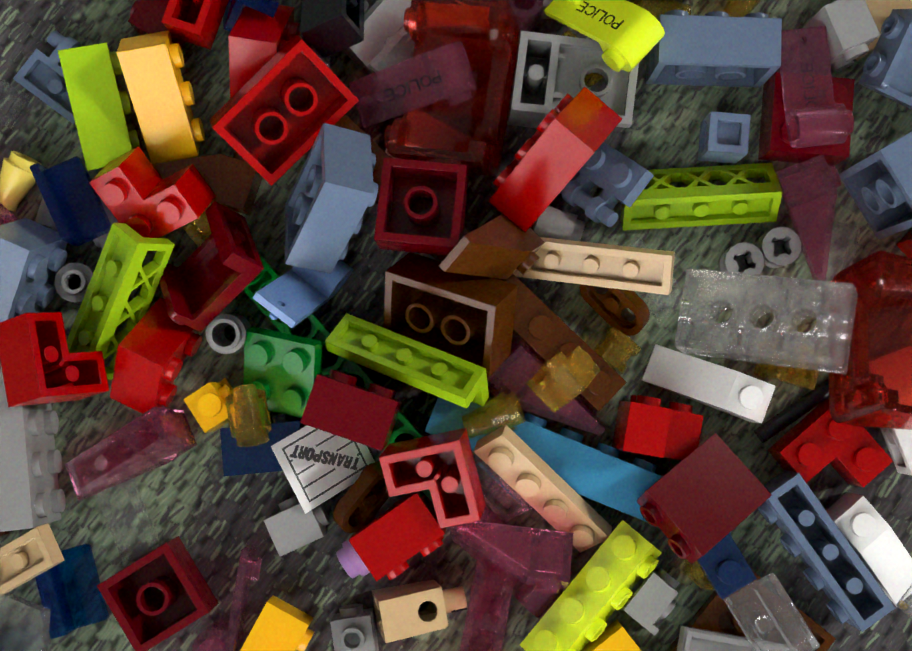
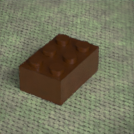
[383,252,518,377]

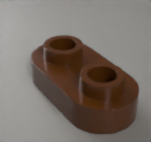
[579,284,650,336]
[333,461,389,533]

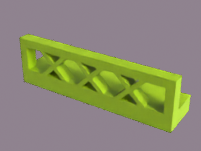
[620,163,783,231]
[67,223,175,380]
[325,313,489,409]

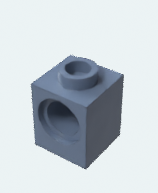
[698,111,751,164]

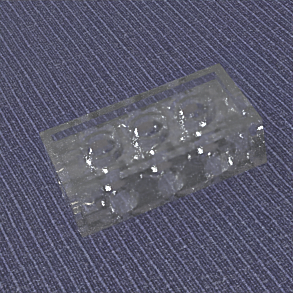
[674,268,858,374]

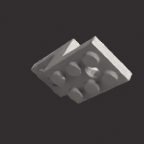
[432,31,639,128]

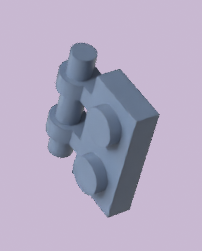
[13,30,118,126]
[560,142,654,227]

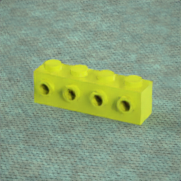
[520,520,662,651]

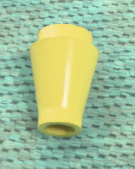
[0,151,42,212]

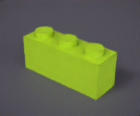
[57,42,140,171]

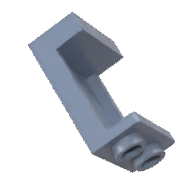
[858,9,912,110]

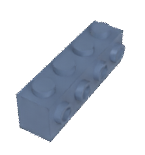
[757,470,895,632]

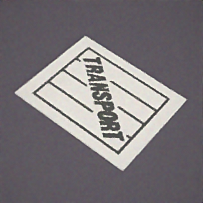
[271,425,375,514]

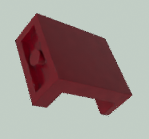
[159,201,264,332]
[637,433,772,564]

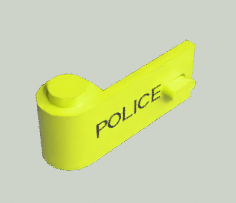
[544,0,665,72]

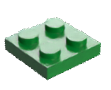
[243,327,323,418]

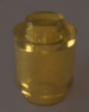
[225,384,272,447]

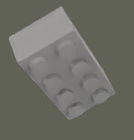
[0,365,66,532]

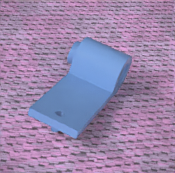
[253,259,353,328]

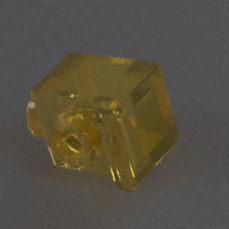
[526,346,601,413]

